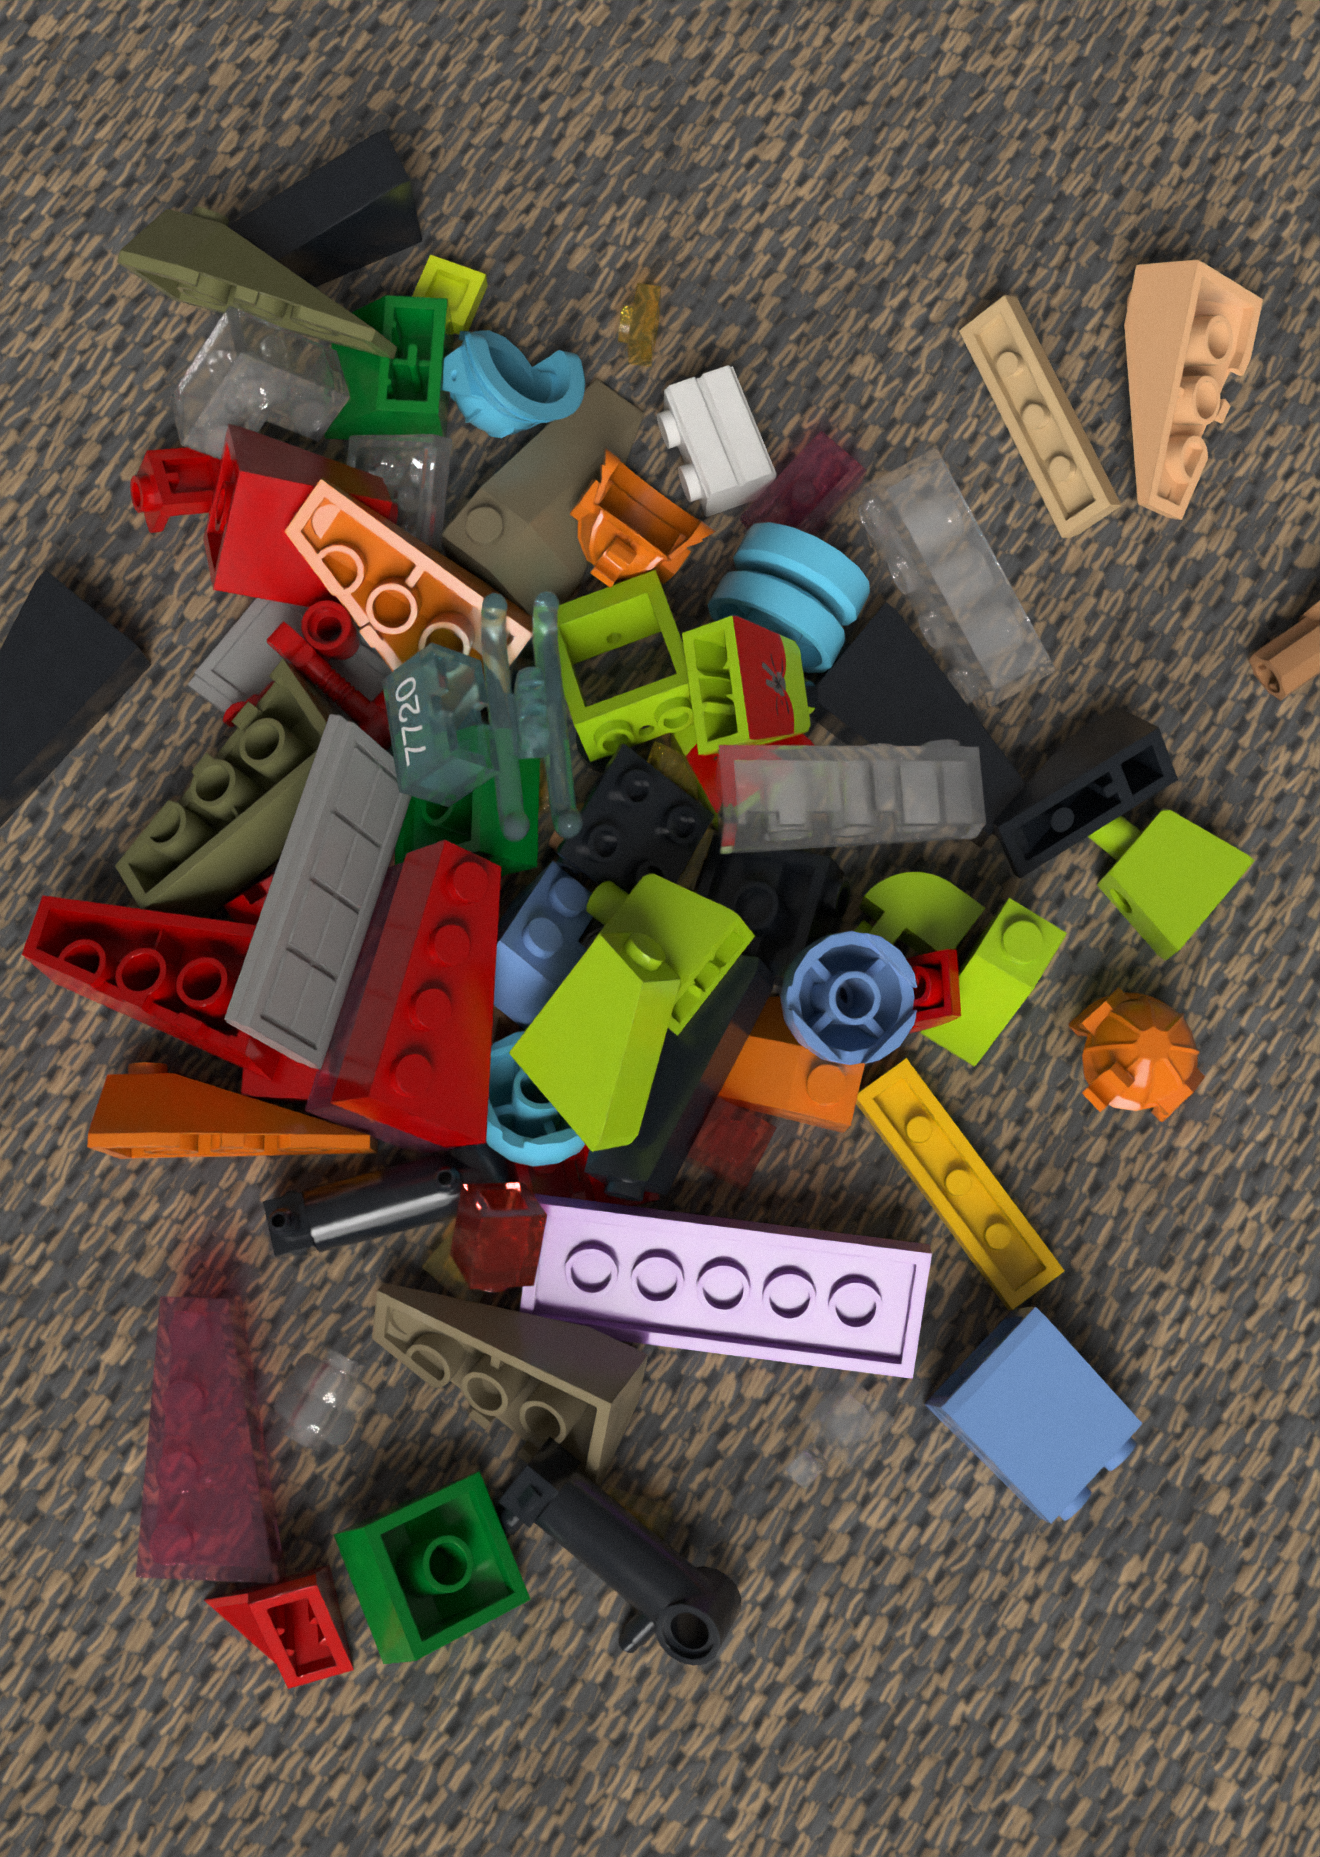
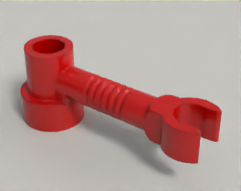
[223,600,360,727]
[266,621,426,751]

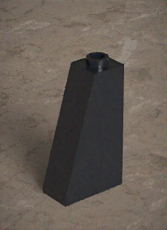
[207,129,423,325]
[0,570,151,827]
[809,602,1026,848]
[584,955,775,1201]

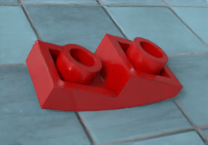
[906,949,961,1034]

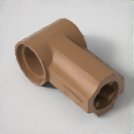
[1248,601,1320,701]

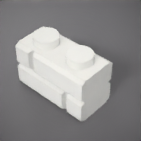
[657,365,776,517]

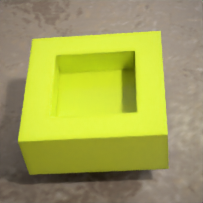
[412,254,488,335]

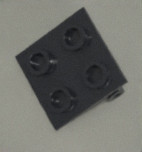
[556,743,715,894]

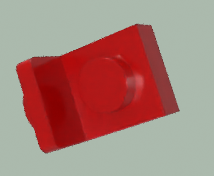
[130,445,221,533]

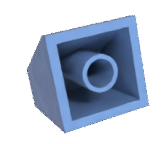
[924,1307,1143,1524]

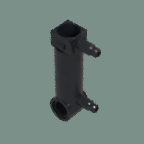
[263,1142,524,1259]
[497,1437,741,1666]

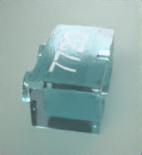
[382,643,501,807]

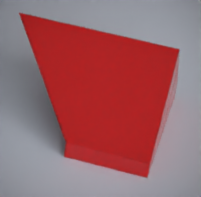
[204,1564,354,1689]

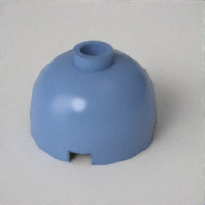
[780,931,917,1065]

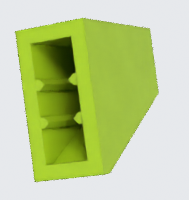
[920,898,1067,1067]
[509,932,681,1152]

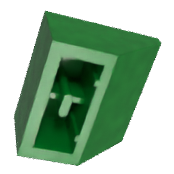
[323,295,454,445]

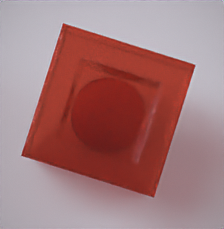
[686,1097,777,1191]
[450,1182,547,1292]

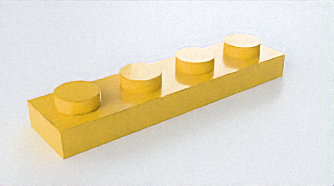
[856,1058,1065,1310]

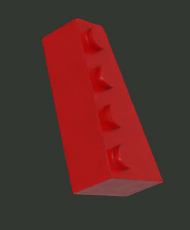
[330,840,501,1148]
[22,895,280,1081]

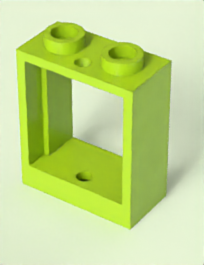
[538,569,694,762]

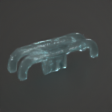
[481,591,584,842]

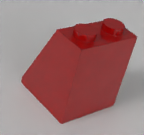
[203,424,398,607]

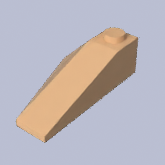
[1124,259,1263,520]

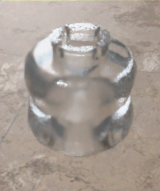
[274,1347,372,1452]

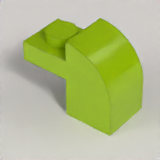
[854,872,985,955]

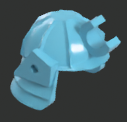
[442,330,585,438]

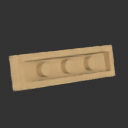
[959,295,1122,538]

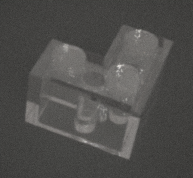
[170,305,350,460]

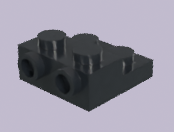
[696,835,850,987]

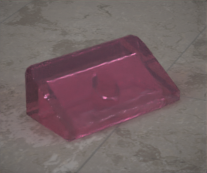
[740,431,867,536]

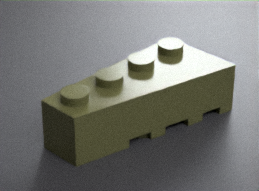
[115,658,338,918]

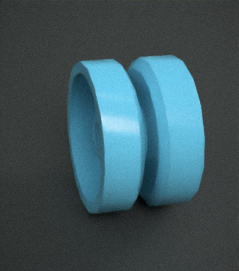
[708,522,870,673]

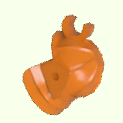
[570,448,716,588]
[1068,987,1205,1122]

